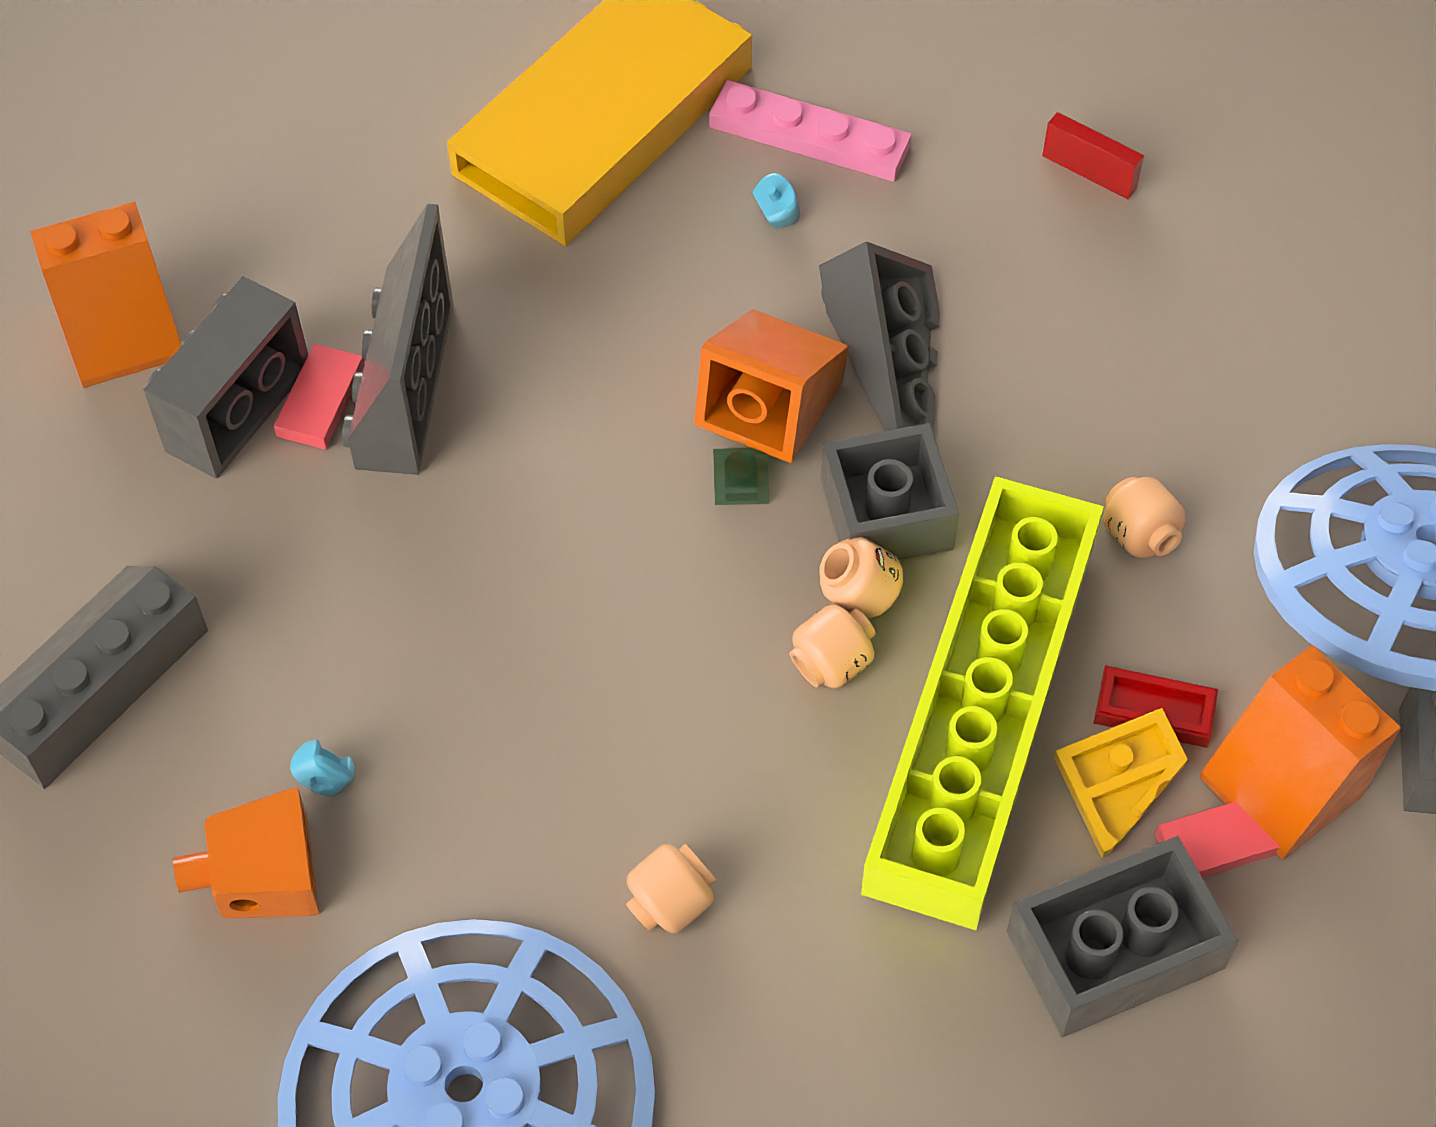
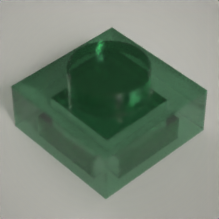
[713,448,769,505]

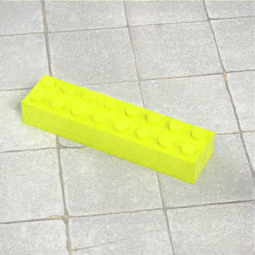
[861,476,1104,930]

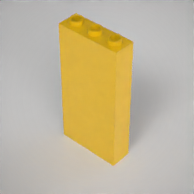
[447,0,752,247]

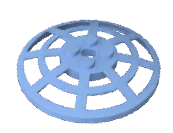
[1253,444,1436,691]
[278,919,656,1127]

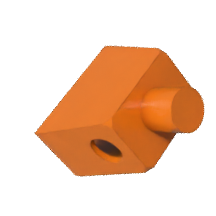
[173,787,320,918]

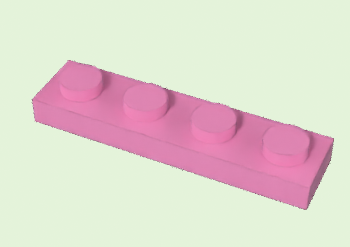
[709,80,912,182]

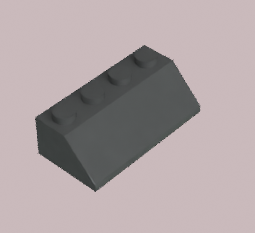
[0,566,208,789]

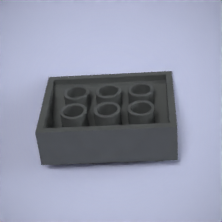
[342,204,454,475]

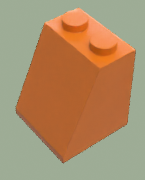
[30,201,181,388]
[694,309,849,463]
[1199,645,1401,860]

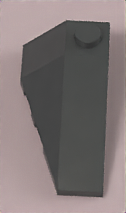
[819,241,940,431]

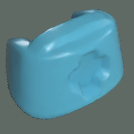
[752,173,800,228]
[290,739,355,797]

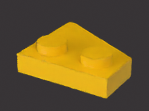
[1053,708,1188,858]

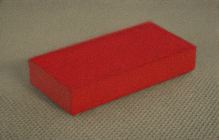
[1042,112,1144,199]
[1093,665,1218,748]

